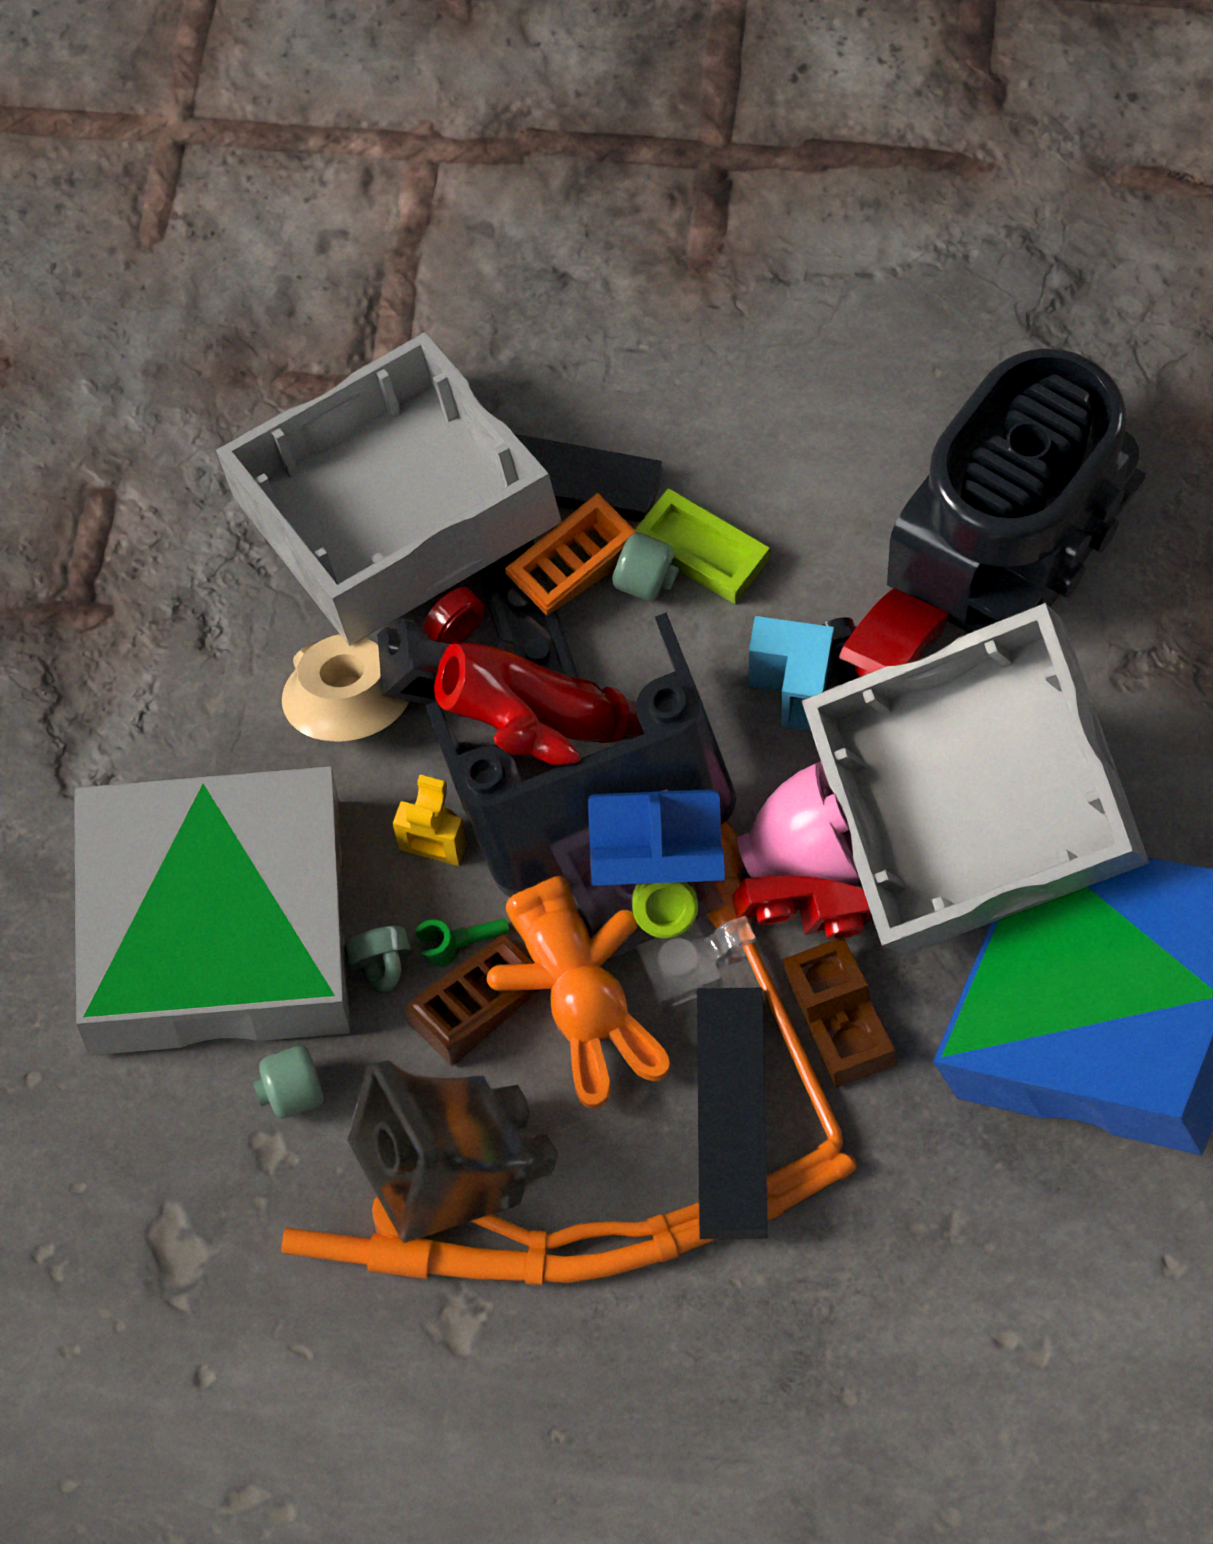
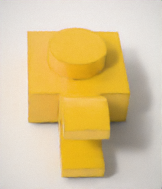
[393,774,467,866]

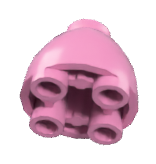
[737,762,861,886]

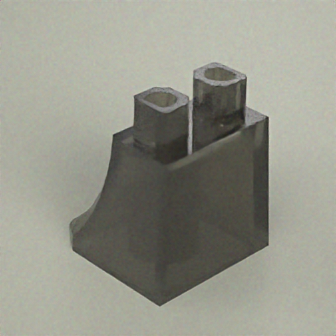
[347,1060,558,1243]

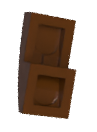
[783,937,897,1088]

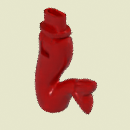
[434,643,644,765]

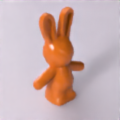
[487,876,670,1109]

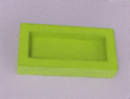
[635,488,770,604]

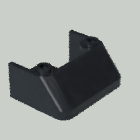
[426,612,736,897]

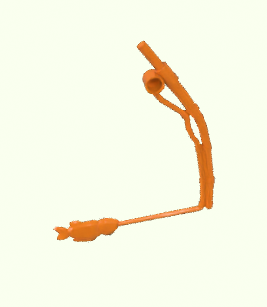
[281,821,857,1285]

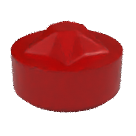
[423,587,484,644]

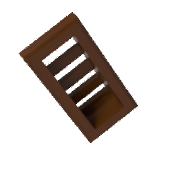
[405,934,540,1066]

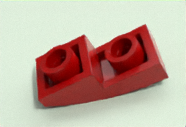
[839,588,950,677]
[732,875,873,940]

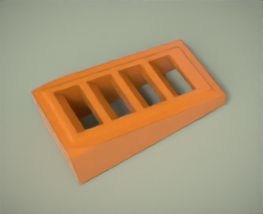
[505,493,636,616]

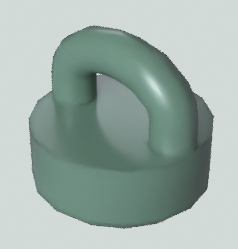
[344,926,412,993]

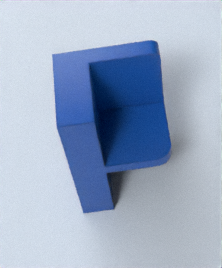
[588,789,725,886]

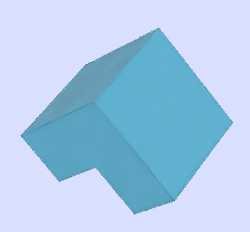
[749,616,834,731]

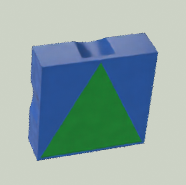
[933,857,1213,1156]

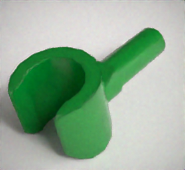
[415,918,509,967]

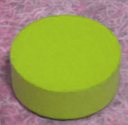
[632,882,698,938]

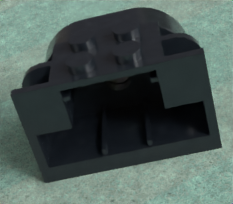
[887,349,1146,633]

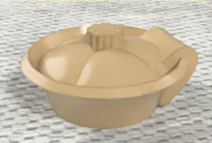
[282,634,409,742]

